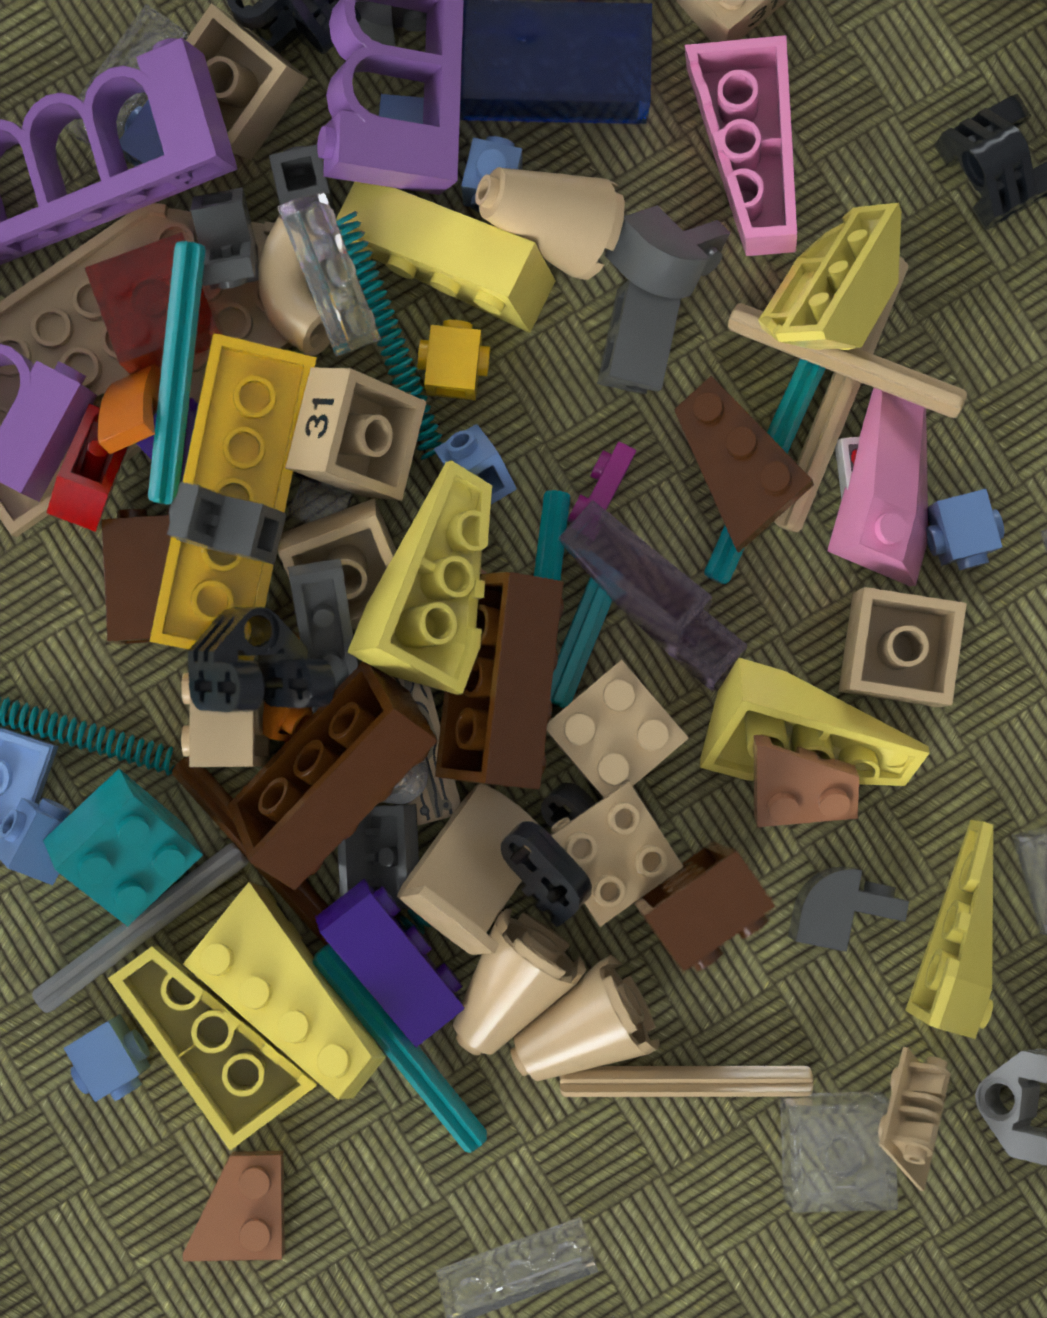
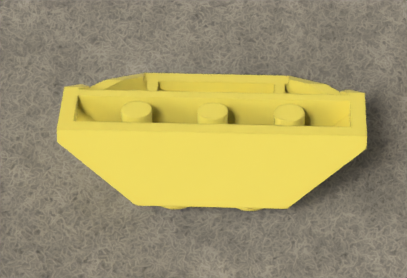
[758,203,901,350]

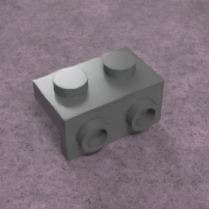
[338,804,419,909]

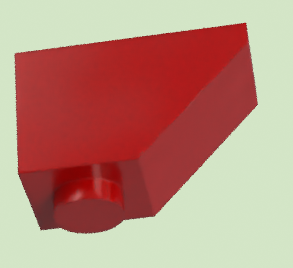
[46,403,129,532]

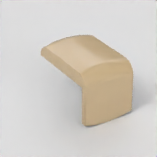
[397,783,539,955]

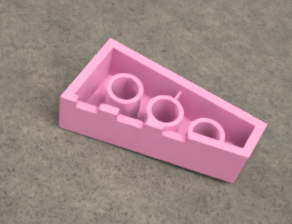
[685,35,797,256]

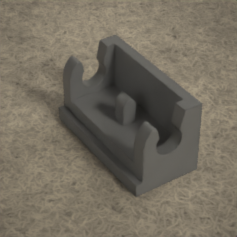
[597,280,681,394]

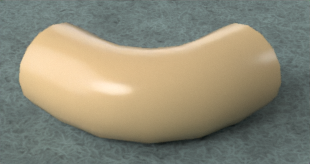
[258,215,339,356]

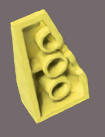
[347,460,492,695]
[700,658,930,786]
[905,820,993,1039]

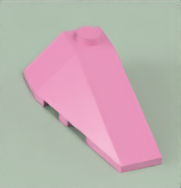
[827,387,928,586]

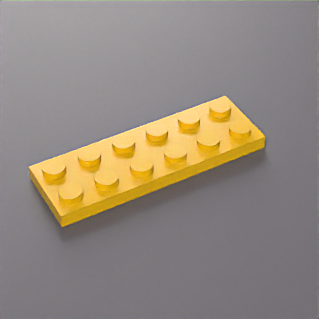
[149,333,317,661]

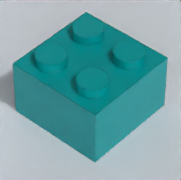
[43,769,203,927]

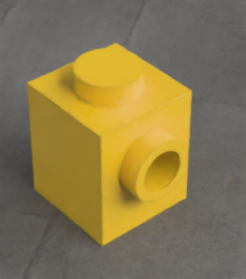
[417,320,490,400]

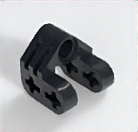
[227,0,361,54]
[935,94,1047,230]
[188,607,335,713]
[501,782,596,928]

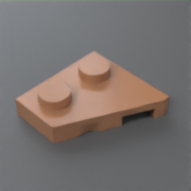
[754,735,859,827]
[183,1151,285,1262]

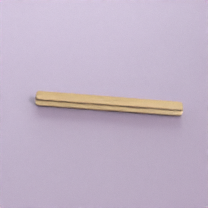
[774,257,908,532]

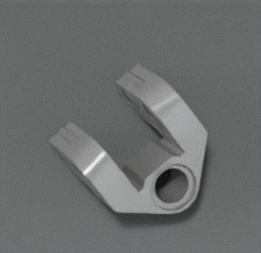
[975,1048,1047,1166]

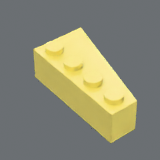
[335,182,556,333]
[183,882,386,1100]
[108,945,317,1151]

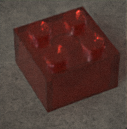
[85,232,224,375]

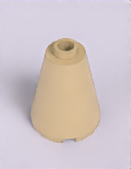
[475,167,625,280]
[453,908,587,1055]
[510,955,660,1081]

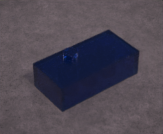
[460,0,652,124]

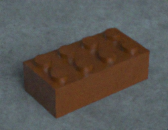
[435,572,564,790]
[228,661,438,890]
[633,841,776,972]

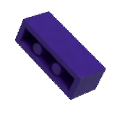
[315,878,465,1047]

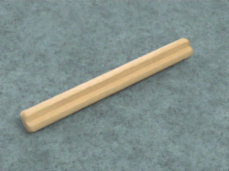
[728,303,967,418]
[560,1066,814,1097]

